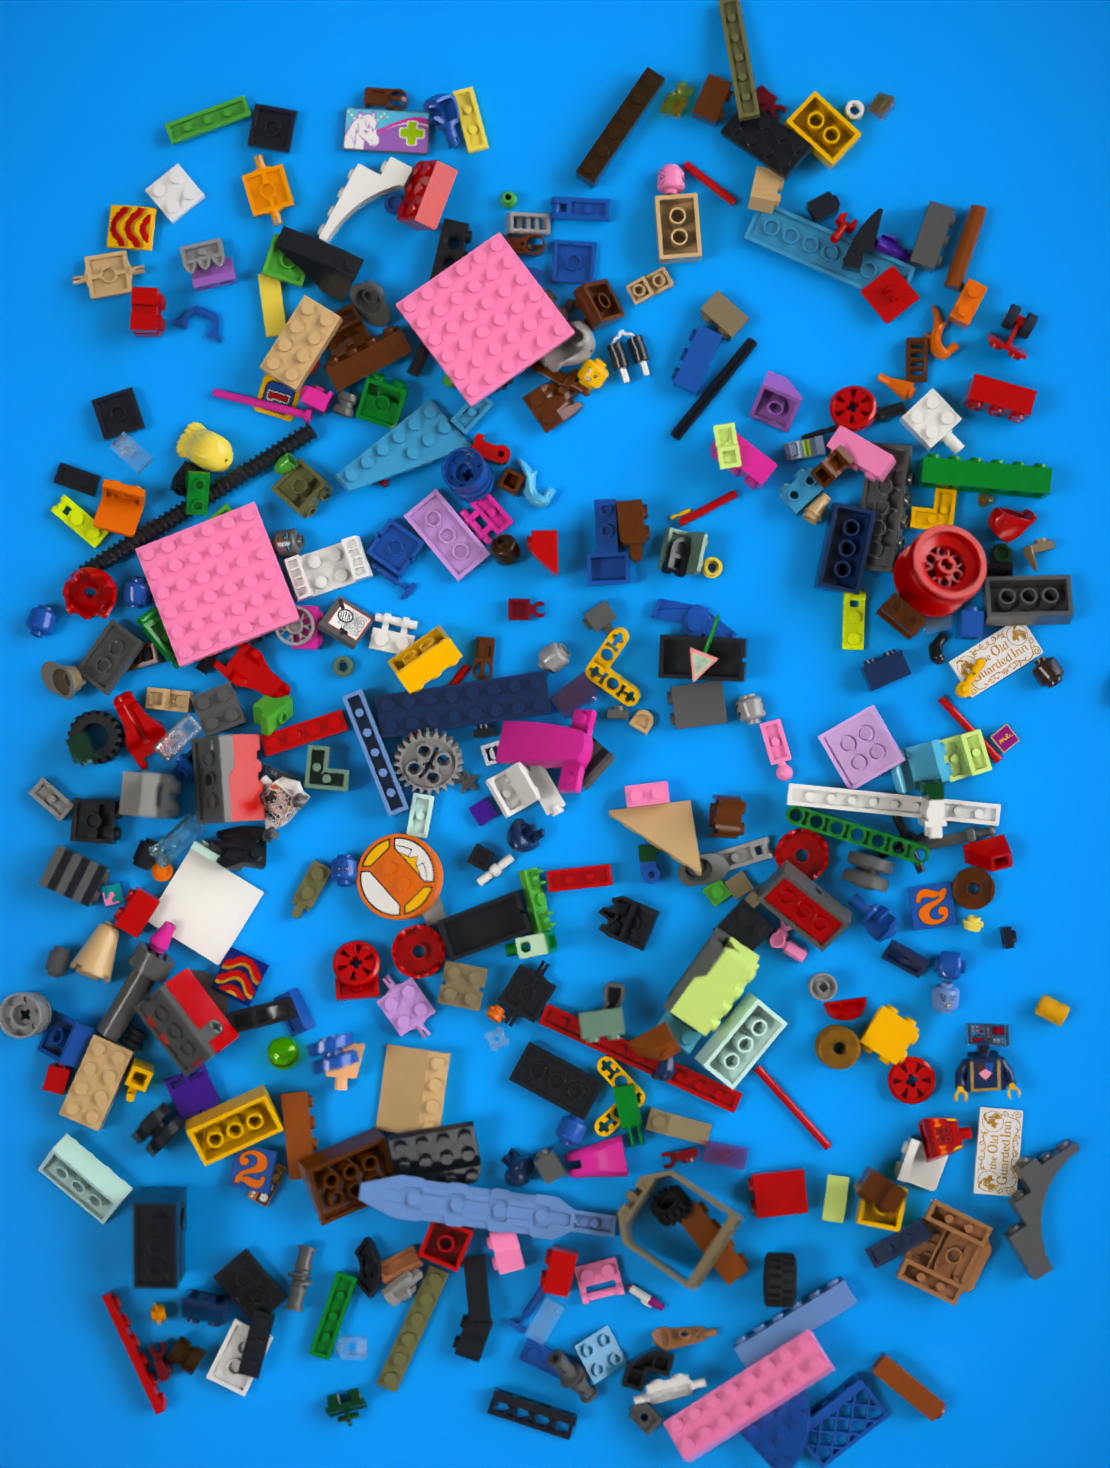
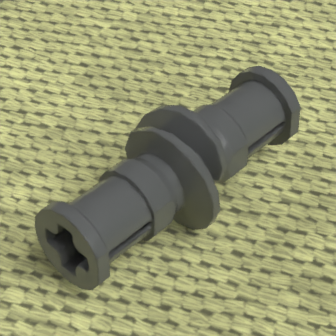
[284,1244,317,1312]
[547,1350,597,1403]

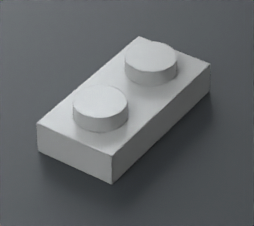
[29,777,73,822]

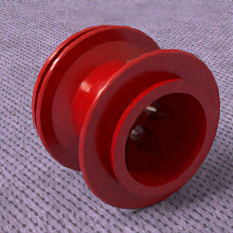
[893,525,987,618]

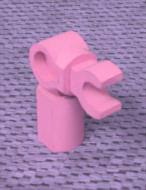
[769,919,808,963]

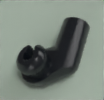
[928,632,949,665]

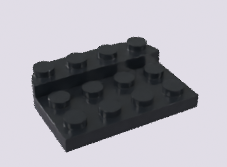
[388,1121,481,1184]

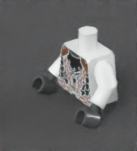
[259,775,310,843]

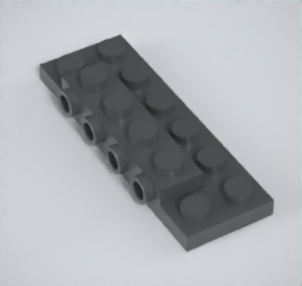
[860,442,915,573]

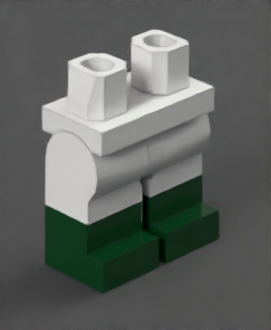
[915,780,947,838]

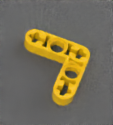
[585,627,641,706]
[594,1056,645,1137]

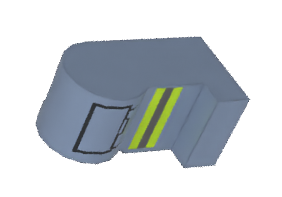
[783,435,826,462]

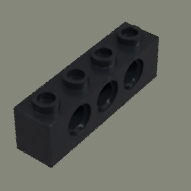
[430,218,473,280]

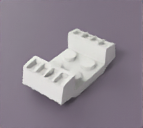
[283,535,373,603]

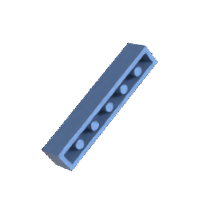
[342,689,410,817]
[733,1277,858,1369]

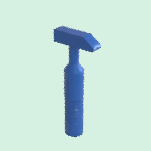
[370,560,417,599]
[508,1286,545,1334]

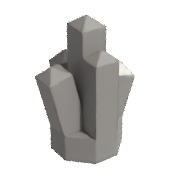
[381,1268,423,1307]

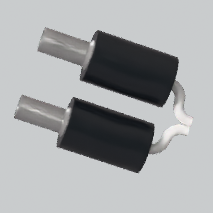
[607,330,651,384]

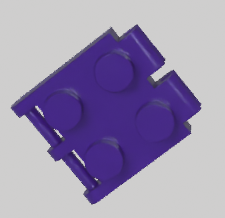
[164,1064,221,1120]

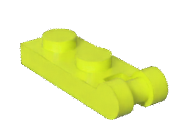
[50,494,110,549]
[841,590,866,651]

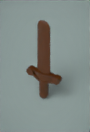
[530,360,591,397]

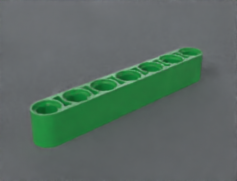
[786,806,931,864]

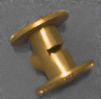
[815,1025,861,1070]

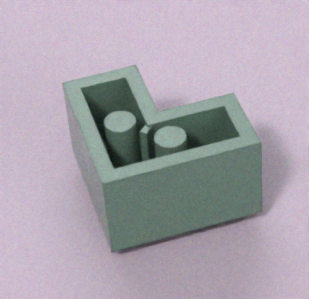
[304,745,351,792]
[577,1008,625,1043]

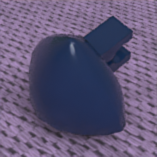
[507,818,545,853]
[501,1148,534,1187]

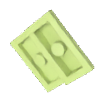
[939,729,992,782]

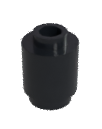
[132,837,160,871]

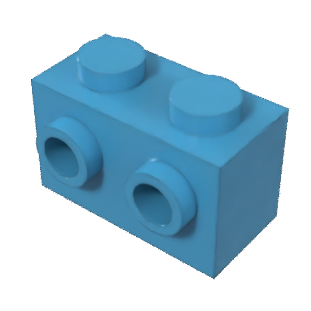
[777,466,824,516]

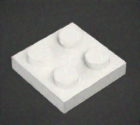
[145,163,206,224]

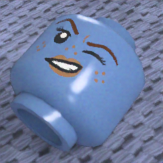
[931,981,960,1014]

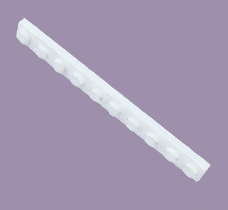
[786,783,1001,826]

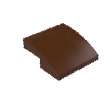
[328,303,370,357]

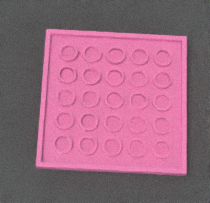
[395,232,575,407]
[135,502,301,667]

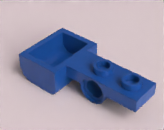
[586,499,631,586]

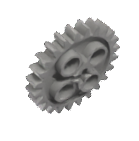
[394,728,463,795]

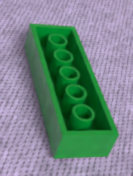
[916,454,1052,499]

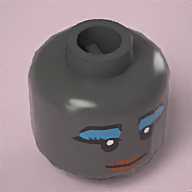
[272,528,305,558]

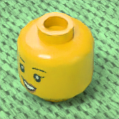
[577,358,609,391]

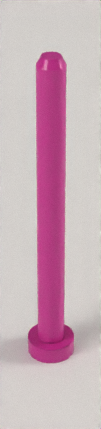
[212,389,313,423]

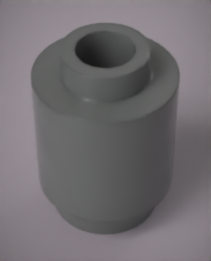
[44,945,71,978]

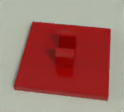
[860,265,920,325]

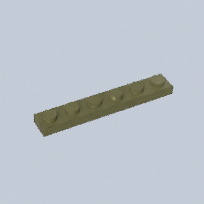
[718,0,760,121]
[376,1264,449,1393]

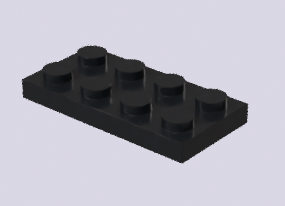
[720,109,813,180]
[509,1041,605,1120]

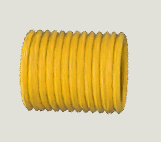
[1035,994,1070,1027]

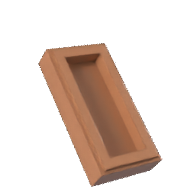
[381,1245,424,1285]

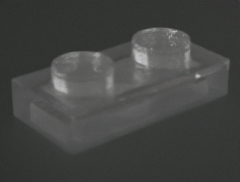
[525,1296,565,1345]

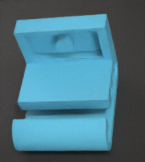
[890,739,952,794]

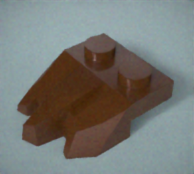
[522,380,583,434]

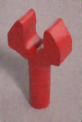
[830,213,857,243]

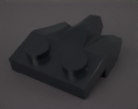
[209,826,266,871]
[598,896,660,951]

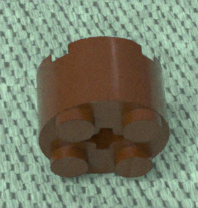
[708,794,746,839]

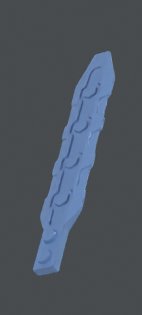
[358,1175,617,1240]

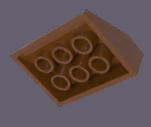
[298,1127,395,1226]

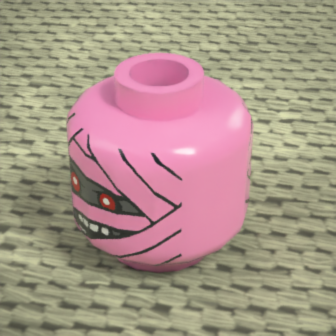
[657,164,685,195]

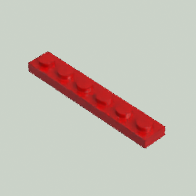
[102,1290,168,1415]

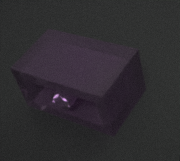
[550,672,599,719]

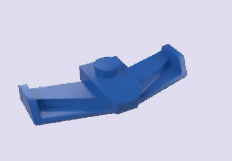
[650,599,736,637]

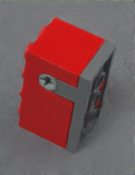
[134,967,239,1077]

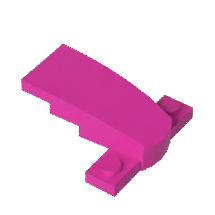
[495,709,597,793]

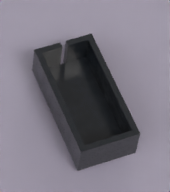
[658,634,748,682]
[436,890,532,962]

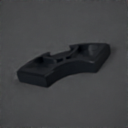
[354,1236,382,1299]

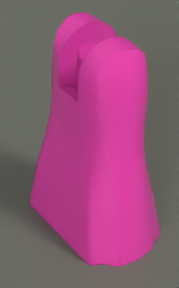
[565,1135,628,1178]

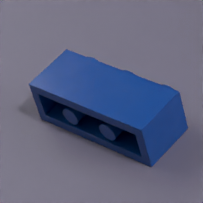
[671,325,723,396]

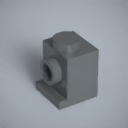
[629,1402,663,1436]

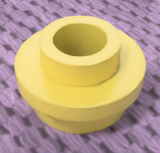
[702,557,723,578]
[962,915,984,932]

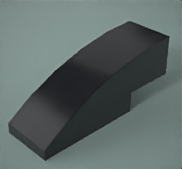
[841,208,883,273]
[228,997,296,1032]

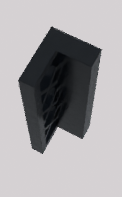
[487,1387,577,1440]

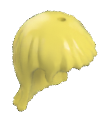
[176,422,233,472]

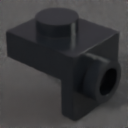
[170,460,204,498]

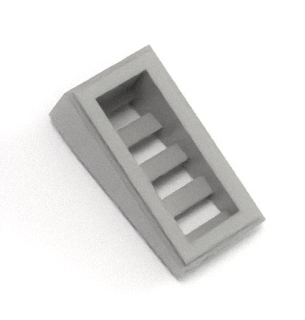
[505,211,550,236]

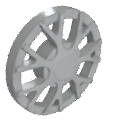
[275,606,315,646]

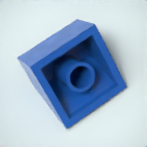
[37,1010,97,1069]

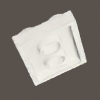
[206,1318,274,1397]

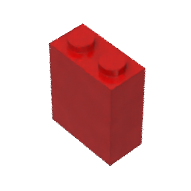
[748,1167,809,1218]

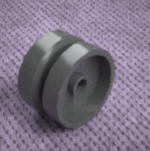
[841,850,895,893]

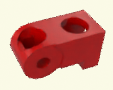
[472,433,510,465]

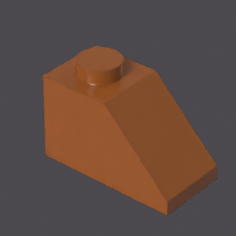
[628,1022,681,1061]

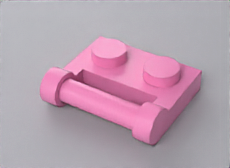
[575,1256,625,1305]

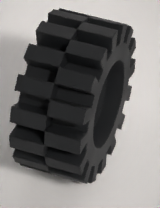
[650,1185,692,1227]

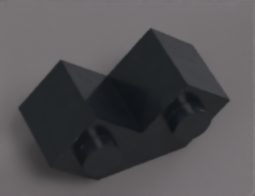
[621,1346,675,1392]

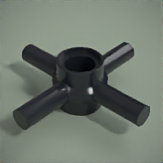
[877,815,931,874]

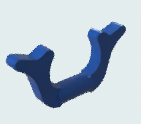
[172,306,222,343]

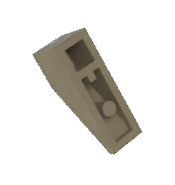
[645,1106,712,1145]

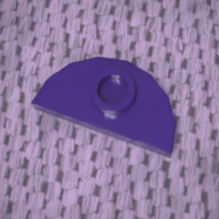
[874,234,910,262]

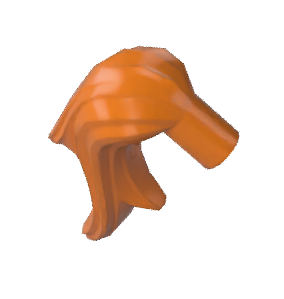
[924,305,959,360]

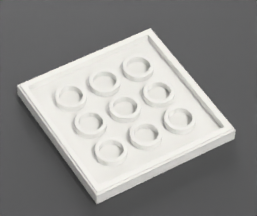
[148,849,265,966]

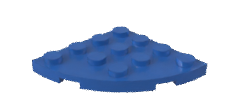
[740,1389,811,1468]

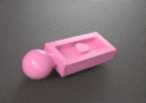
[759,718,793,781]

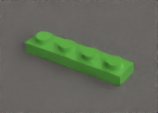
[164,95,252,146]

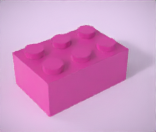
[709,432,778,490]

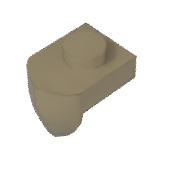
[1022,537,1055,571]

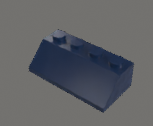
[813,502,877,595]

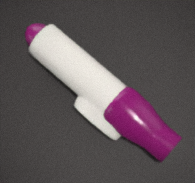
[627,1284,665,1311]

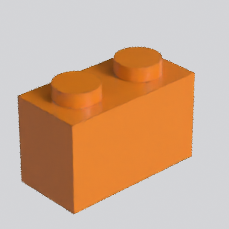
[947,278,988,330]

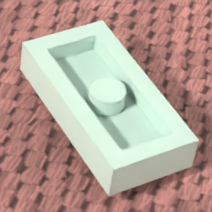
[406,793,435,838]
[191,839,230,870]

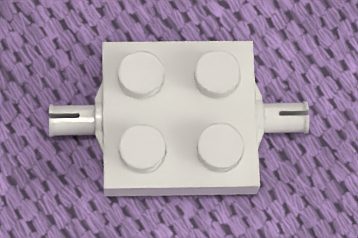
[633,1374,707,1405]

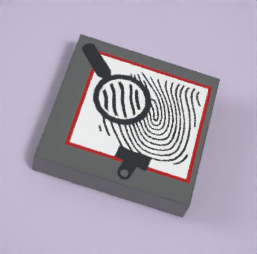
[317,596,375,650]

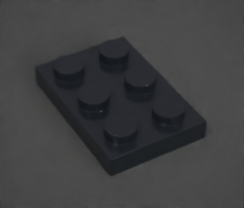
[213,1248,289,1321]

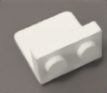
[485,762,540,818]
[893,1137,948,1191]

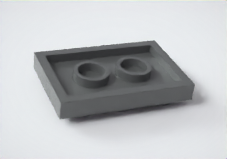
[77,619,146,696]

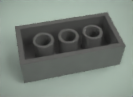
[981,575,1074,626]

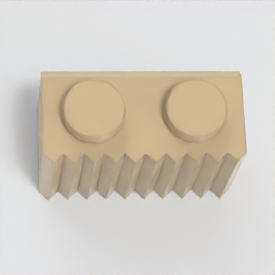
[748,166,784,214]

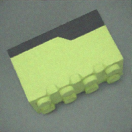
[663,927,760,1036]

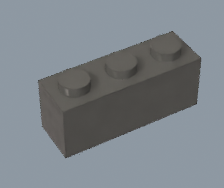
[908,201,956,273]

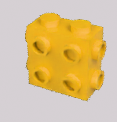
[859,1004,919,1066]

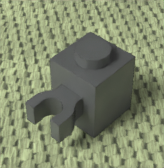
[582,599,618,636]

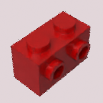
[113,885,160,938]

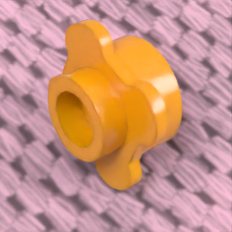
[150,1303,166,1325]

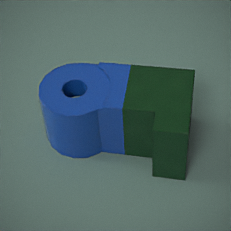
[638,844,661,884]

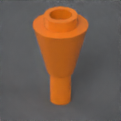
[877,373,916,402]

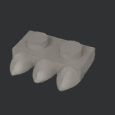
[179,237,226,274]

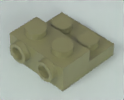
[271,458,333,520]

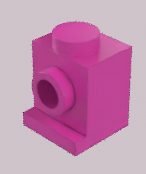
[300,385,334,414]

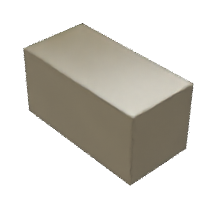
[744,883,761,909]

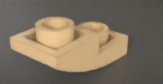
[626,266,675,305]

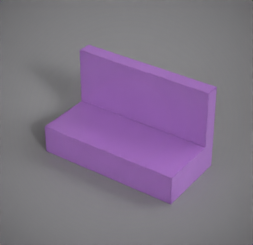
[192,257,237,292]

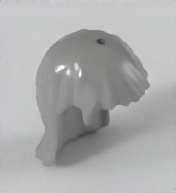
[540,320,595,373]

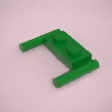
[137,606,180,669]

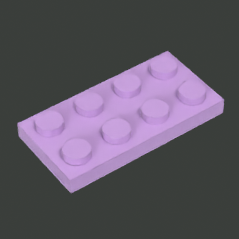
[404,489,491,582]

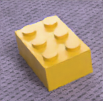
[785,91,862,170]
[387,625,463,694]

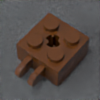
[616,499,650,563]

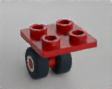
[987,304,1038,361]

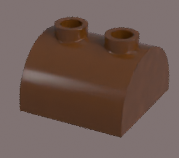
[573,278,626,331]

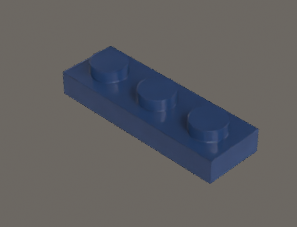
[865,1218,932,1269]

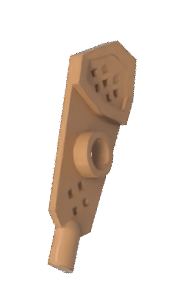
[652,1326,717,1351]

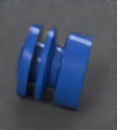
[441,447,494,502]

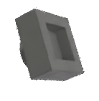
[607,706,629,720]

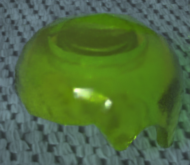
[267,1036,300,1071]

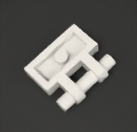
[369,612,418,654]

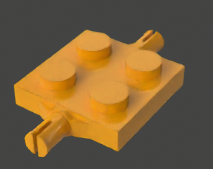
[242,155,295,226]

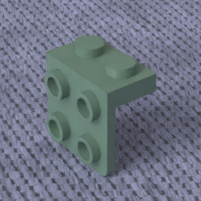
[657,527,708,575]

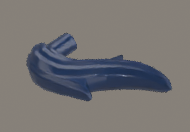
[651,1056,675,1081]

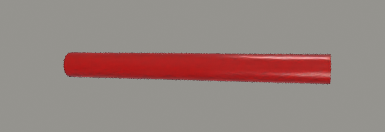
[938,696,1002,763]

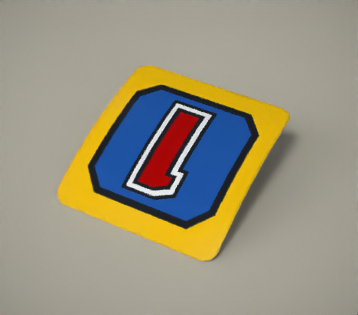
[254,375,302,421]

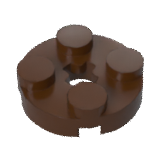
[952,867,995,910]

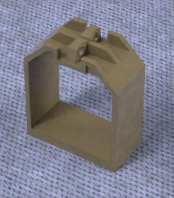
[617,1170,745,1291]

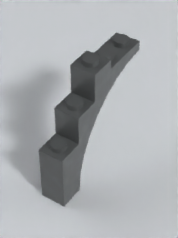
[1003,1139,1080,1281]

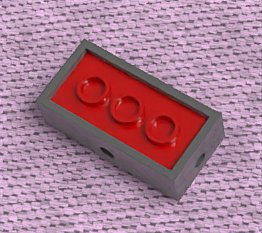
[756,860,852,952]

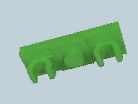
[518,867,556,934]

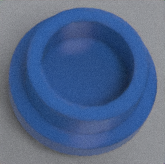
[384,193,404,215]

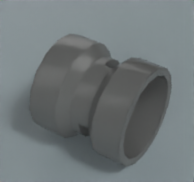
[332,391,359,418]

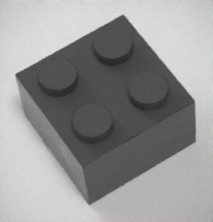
[190,682,248,737]

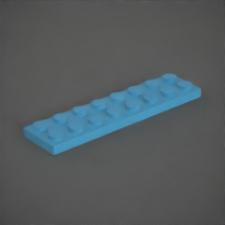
[743,206,916,291]

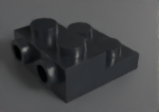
[70,798,123,844]

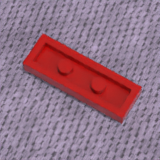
[546,864,613,892]

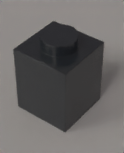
[805,191,840,224]

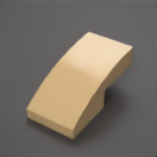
[145,687,193,713]

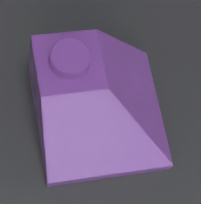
[749,370,803,432]

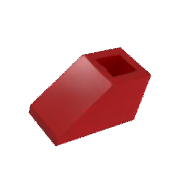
[962,834,1013,872]

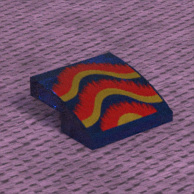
[211,947,269,1007]

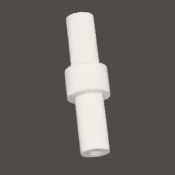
[477,853,515,886]

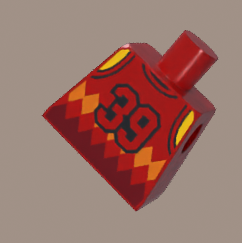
[918,1118,972,1163]

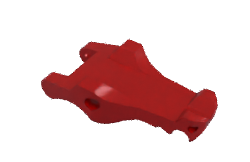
[212,642,290,698]
[113,691,175,771]

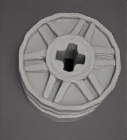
[0,991,52,1039]

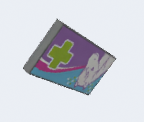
[343,107,431,156]

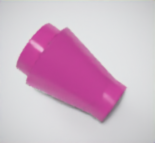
[148,921,176,954]

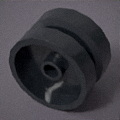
[131,1102,186,1157]

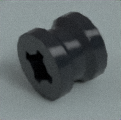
[123,1026,150,1051]

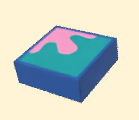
[100,881,126,908]

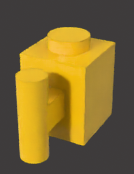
[125,1057,154,1102]

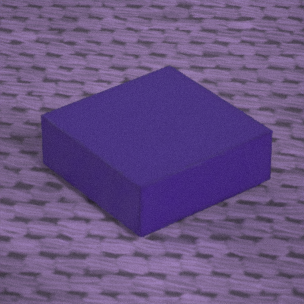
[469,797,498,826]

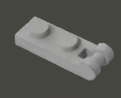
[715,836,775,871]

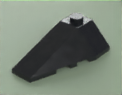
[275,226,364,302]

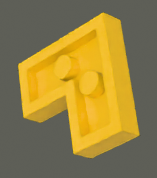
[909,488,957,530]

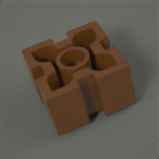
[853,1165,909,1216]

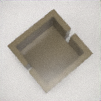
[437,960,489,1011]

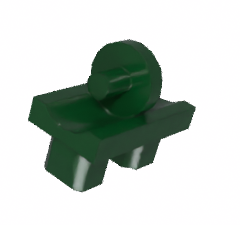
[325,1388,367,1427]

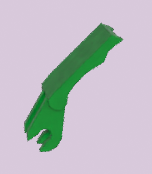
[613,1082,644,1147]

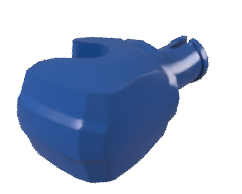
[422,93,462,149]
[848,893,899,942]

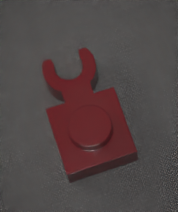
[756,84,787,121]
[508,599,545,621]

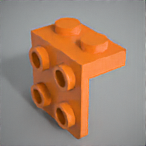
[93,479,146,537]

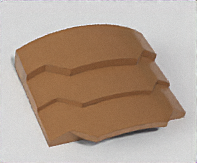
[896,1198,993,1306]

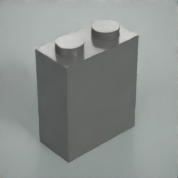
[667,681,727,730]

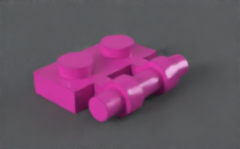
[459,494,514,546]

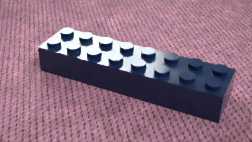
[375,671,552,739]

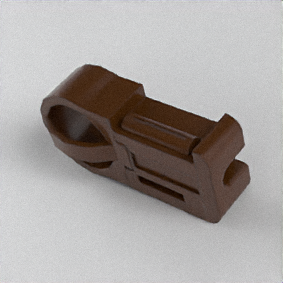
[364,87,408,111]
[503,233,546,257]
[472,637,495,681]

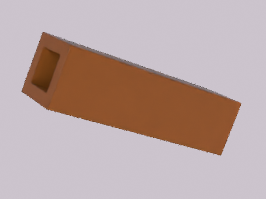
[870,1352,946,1422]

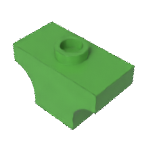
[253,695,294,736]

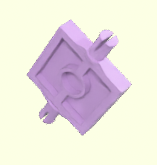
[376,975,436,1039]

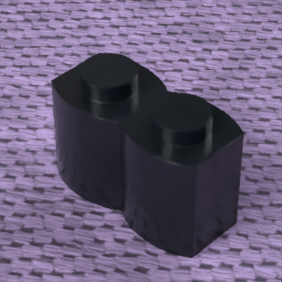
[452,1313,494,1362]

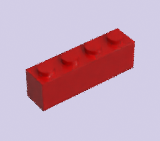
[260,709,350,757]

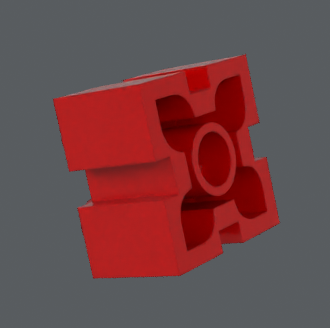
[130,287,166,338]

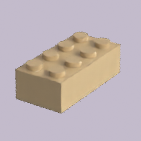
[259,295,343,393]
[59,1033,137,1131]

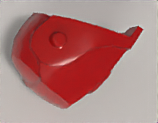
[987,506,1037,543]

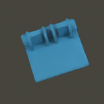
[573,1325,627,1385]

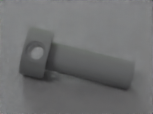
[97,941,176,1041]

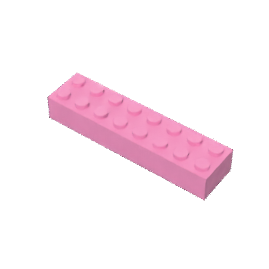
[663,1329,835,1463]

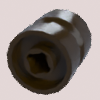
[166,1335,207,1376]

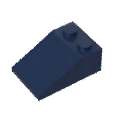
[181,1288,231,1327]

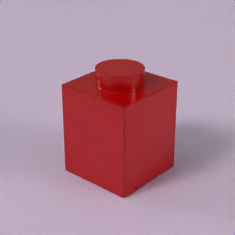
[42,1061,73,1095]

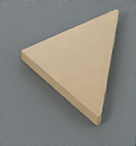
[609,800,702,875]

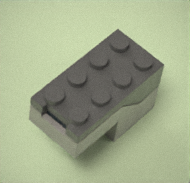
[119,771,183,819]

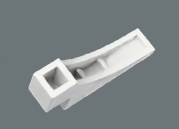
[317,157,413,244]

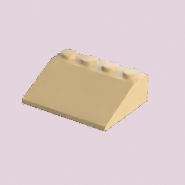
[376,1044,451,1133]

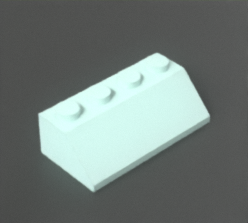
[695,992,788,1090]
[38,1134,133,1225]

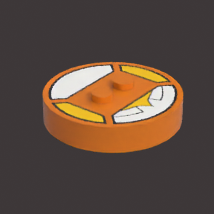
[356,834,443,921]

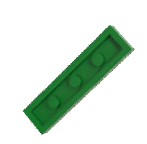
[309,1271,358,1361]

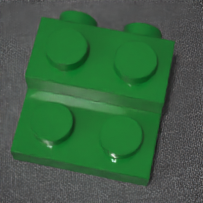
[355,372,410,429]

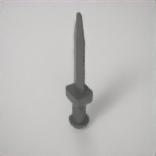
[919,825,996,849]

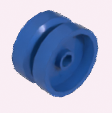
[305,1032,359,1075]

